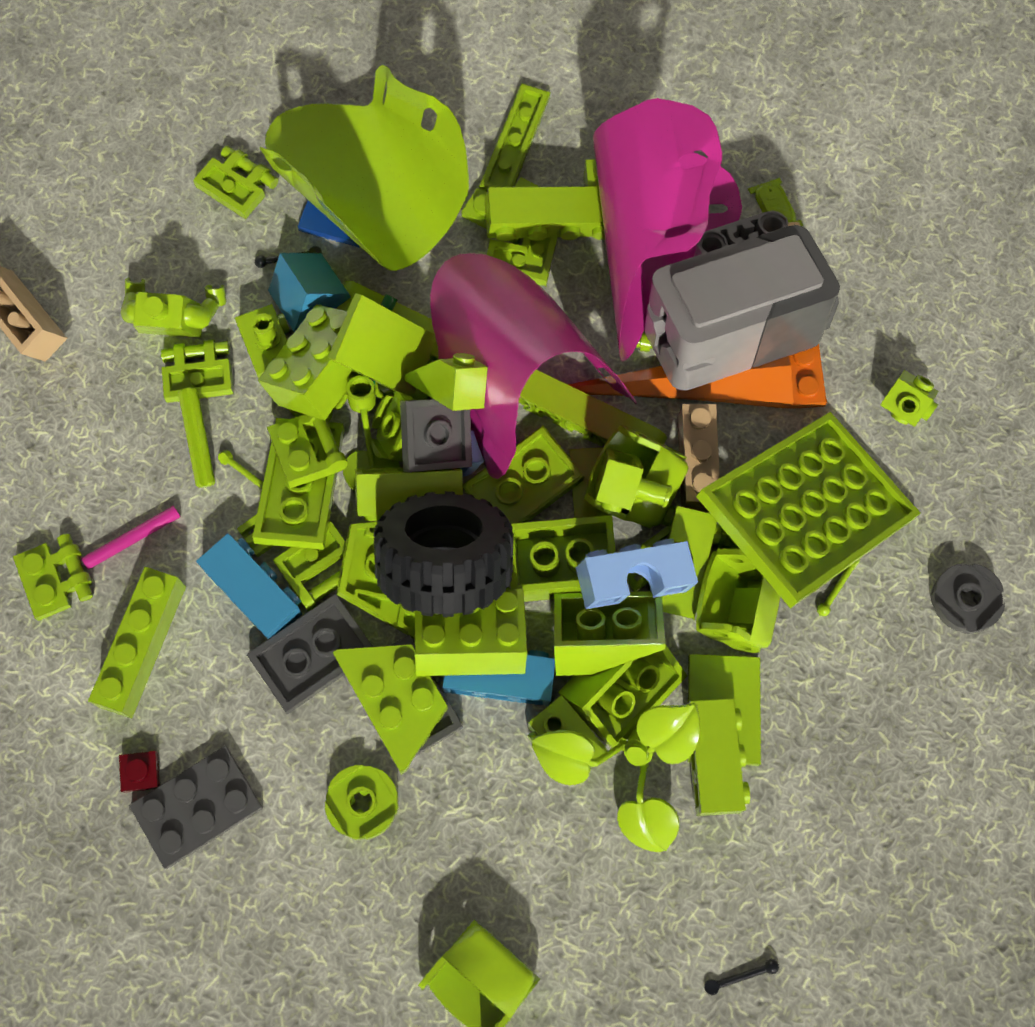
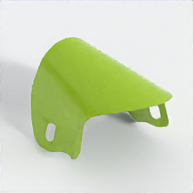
[260,65,469,271]

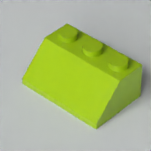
[558,644,688,749]

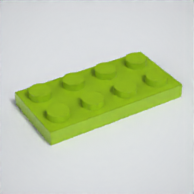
[252,418,345,550]

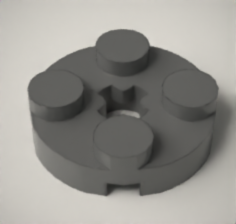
[931,564,1005,634]

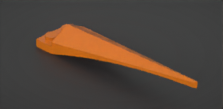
[568,344,827,409]

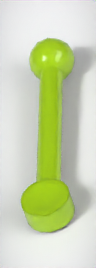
[218,450,263,489]
[817,559,860,617]

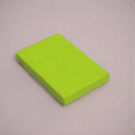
[328,293,436,397]
[463,426,585,524]
[687,654,761,766]

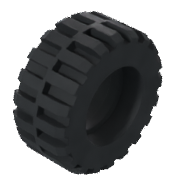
[374,491,514,617]

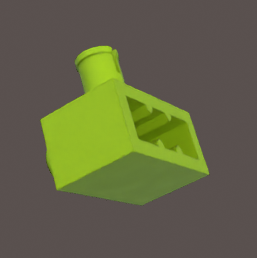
[235,304,290,386]
[595,448,672,513]

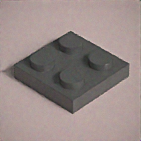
[400,399,472,472]

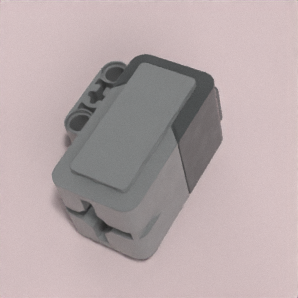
[644,211,840,391]

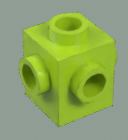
[880,370,939,427]

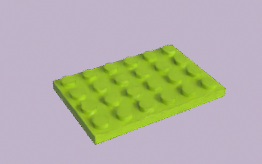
[696,412,921,609]

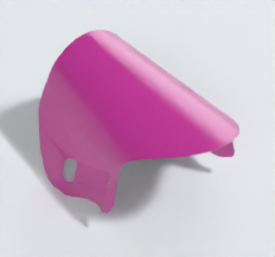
[593,98,742,362]
[430,253,637,479]

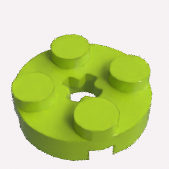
[371,391,415,462]
[325,765,398,840]

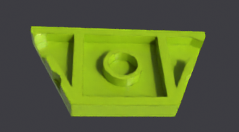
[333,644,448,775]

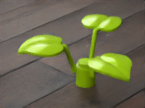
[289,360,433,491]
[532,703,700,852]

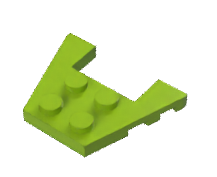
[336,521,415,639]

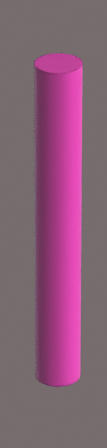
[81,505,181,570]

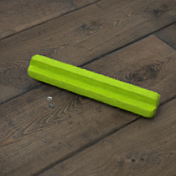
[178,387,215,488]

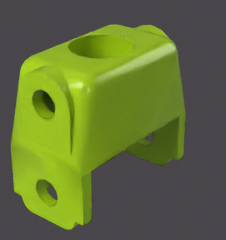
[584,425,688,528]
[696,549,781,653]
[418,919,541,1027]

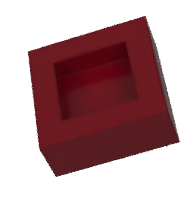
[119,750,160,793]

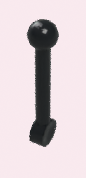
[254,246,322,268]
[704,959,779,995]

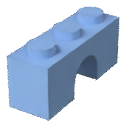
[576,539,698,609]

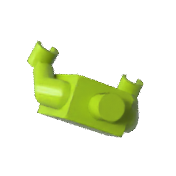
[121,277,226,338]

